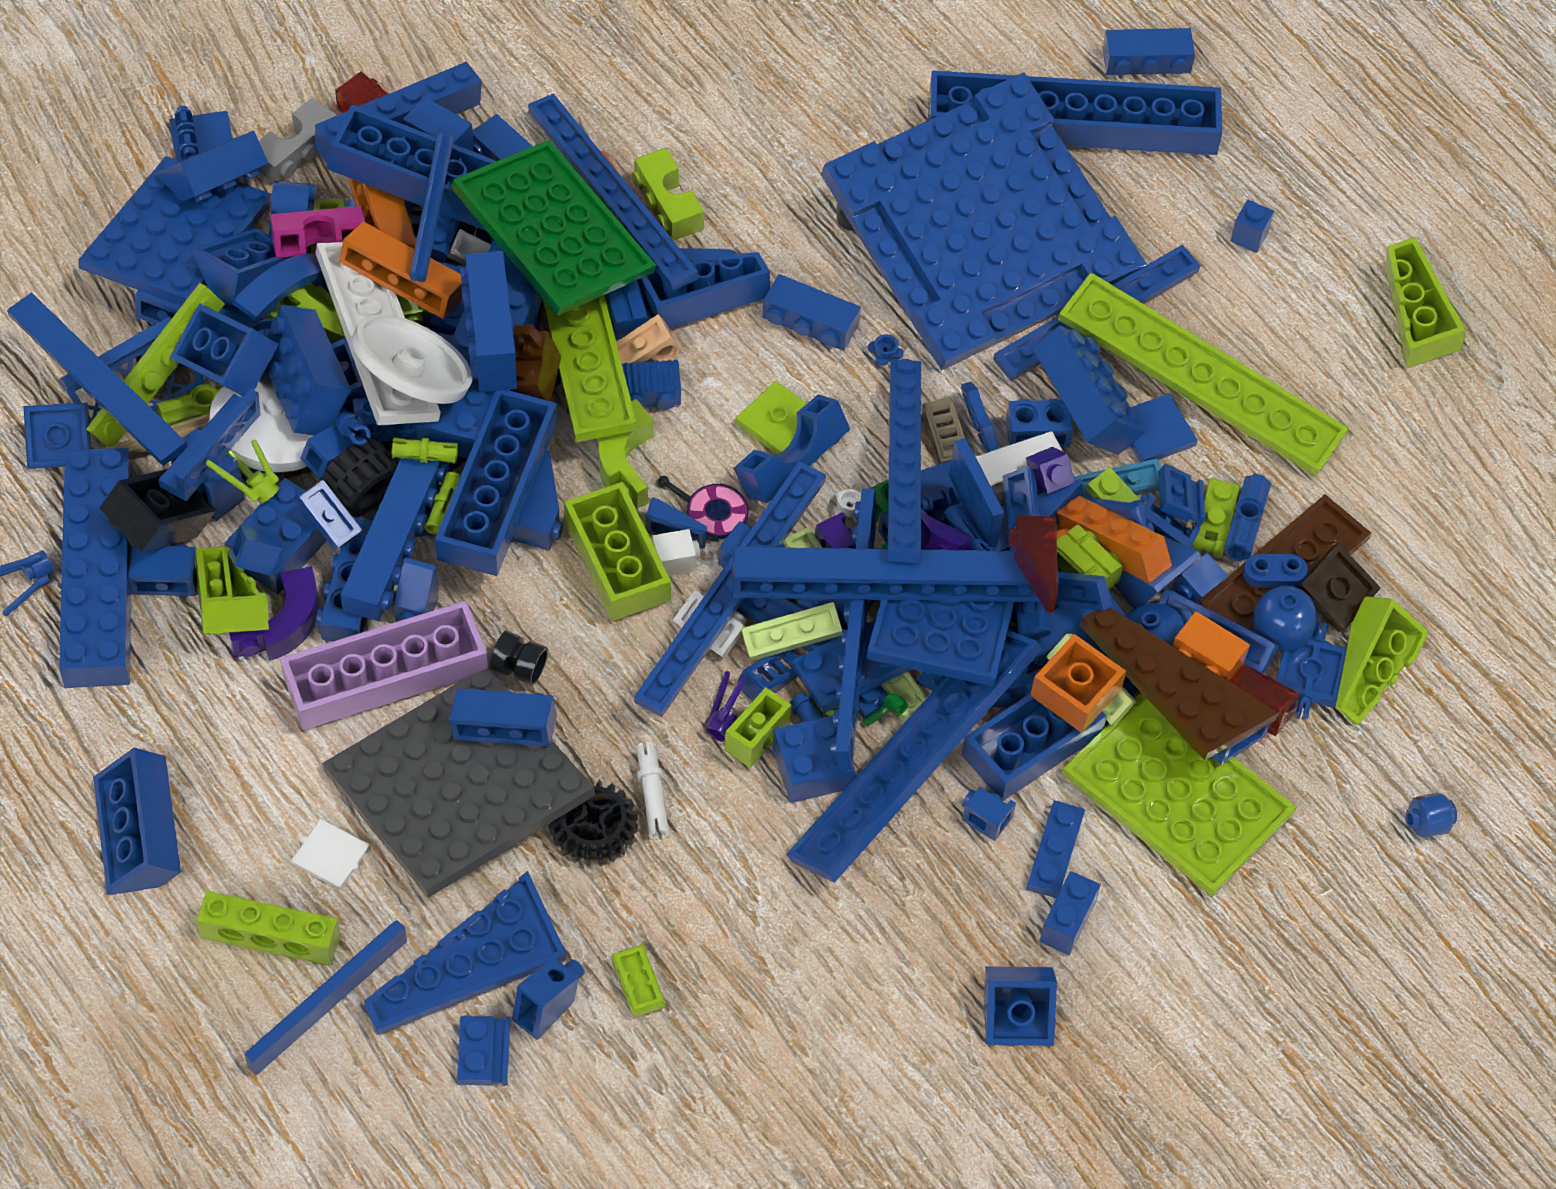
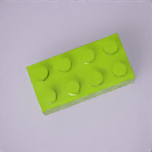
[564,482,671,622]

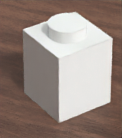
[652,529,700,576]

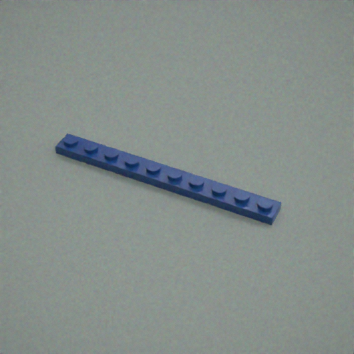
[528,93,698,291]
[887,359,921,563]
[634,461,826,717]
[830,489,878,770]

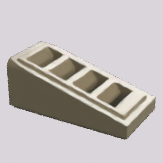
[921,397,965,464]

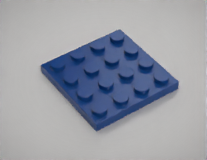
[866,600,1014,687]

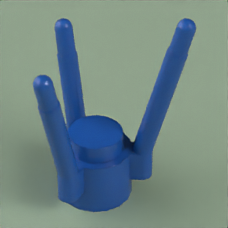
[0,550,54,616]

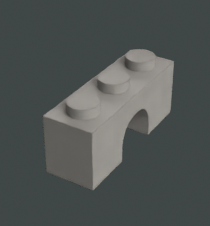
[259,97,337,182]

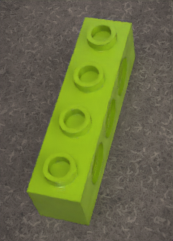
[196,891,340,966]

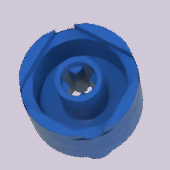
[269,181,316,236]

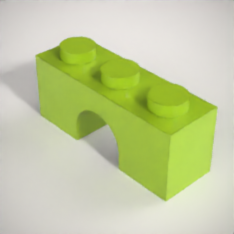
[632,147,704,241]

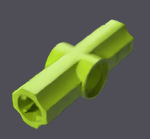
[156,384,223,426]

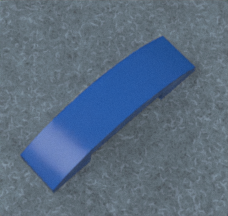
[233,254,326,321]

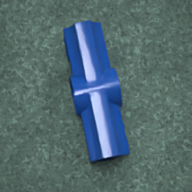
[1224,473,1271,562]

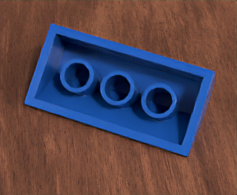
[93,747,181,895]

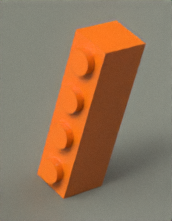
[348,178,417,249]
[339,221,462,319]
[1057,496,1172,583]

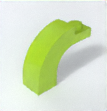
[599,399,654,509]

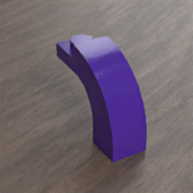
[229,566,319,661]

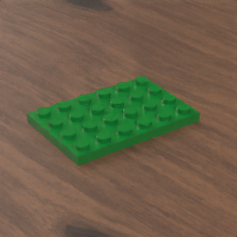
[451,140,656,316]

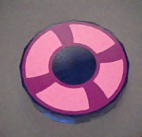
[687,484,749,542]

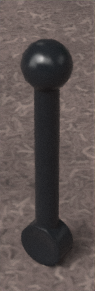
[658,475,711,516]

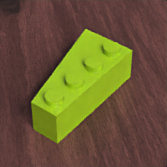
[1385,237,1466,368]

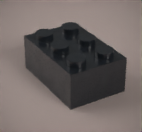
[99,469,217,553]

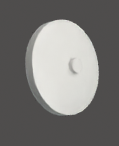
[352,314,472,404]
[209,372,335,472]

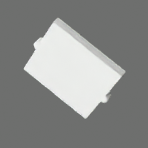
[291,819,370,890]

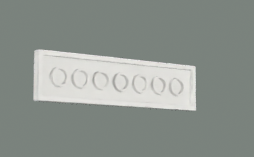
[315,242,441,425]

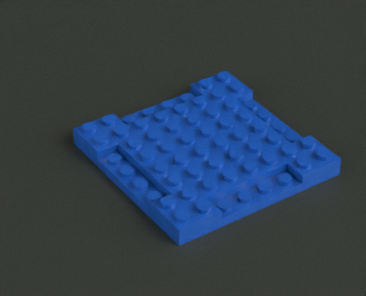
[821,72,1146,371]

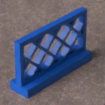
[58,316,206,444]

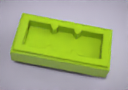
[611,944,665,1018]

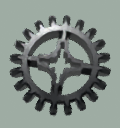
[549,779,638,867]

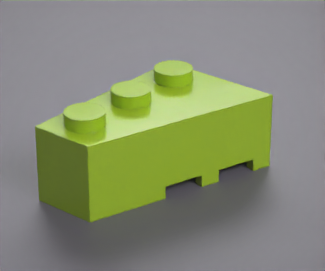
[196,546,269,635]

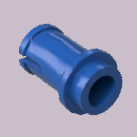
[790,693,823,722]

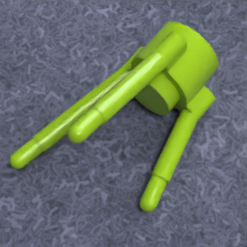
[206,440,279,504]

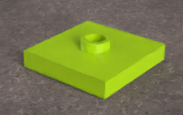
[735,381,807,455]

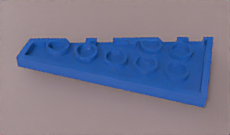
[364,871,567,1035]

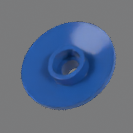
[1125,603,1184,646]

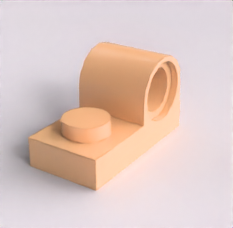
[616,314,680,364]

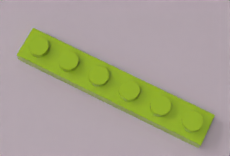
[86,283,225,447]

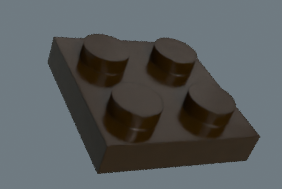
[1296,543,1381,632]

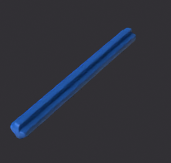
[410,133,453,282]

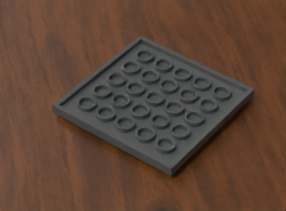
[322,668,595,898]

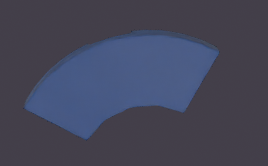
[960,381,999,453]

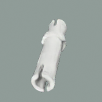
[636,742,670,839]

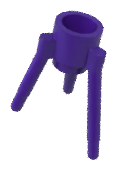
[704,671,746,742]

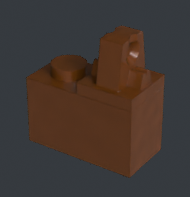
[511,324,562,402]

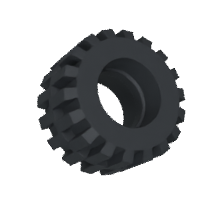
[319,437,399,518]

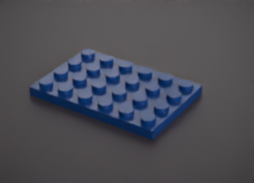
[78,156,272,306]

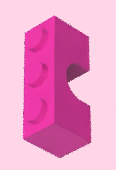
[270,206,365,258]

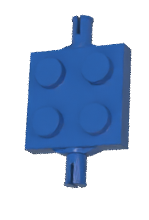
[1273,622,1347,720]

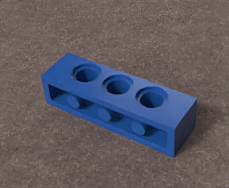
[316,517,373,642]

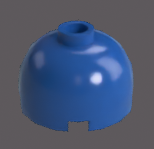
[1252,586,1317,651]

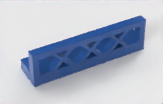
[159,389,261,501]

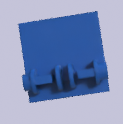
[169,106,232,161]
[921,460,963,522]

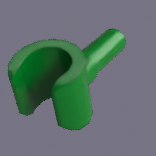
[863,694,909,726]

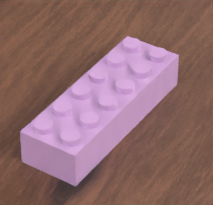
[280,601,488,730]

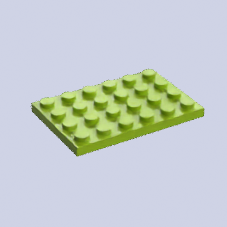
[1062,693,1297,897]

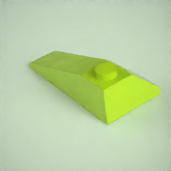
[1335,597,1429,725]

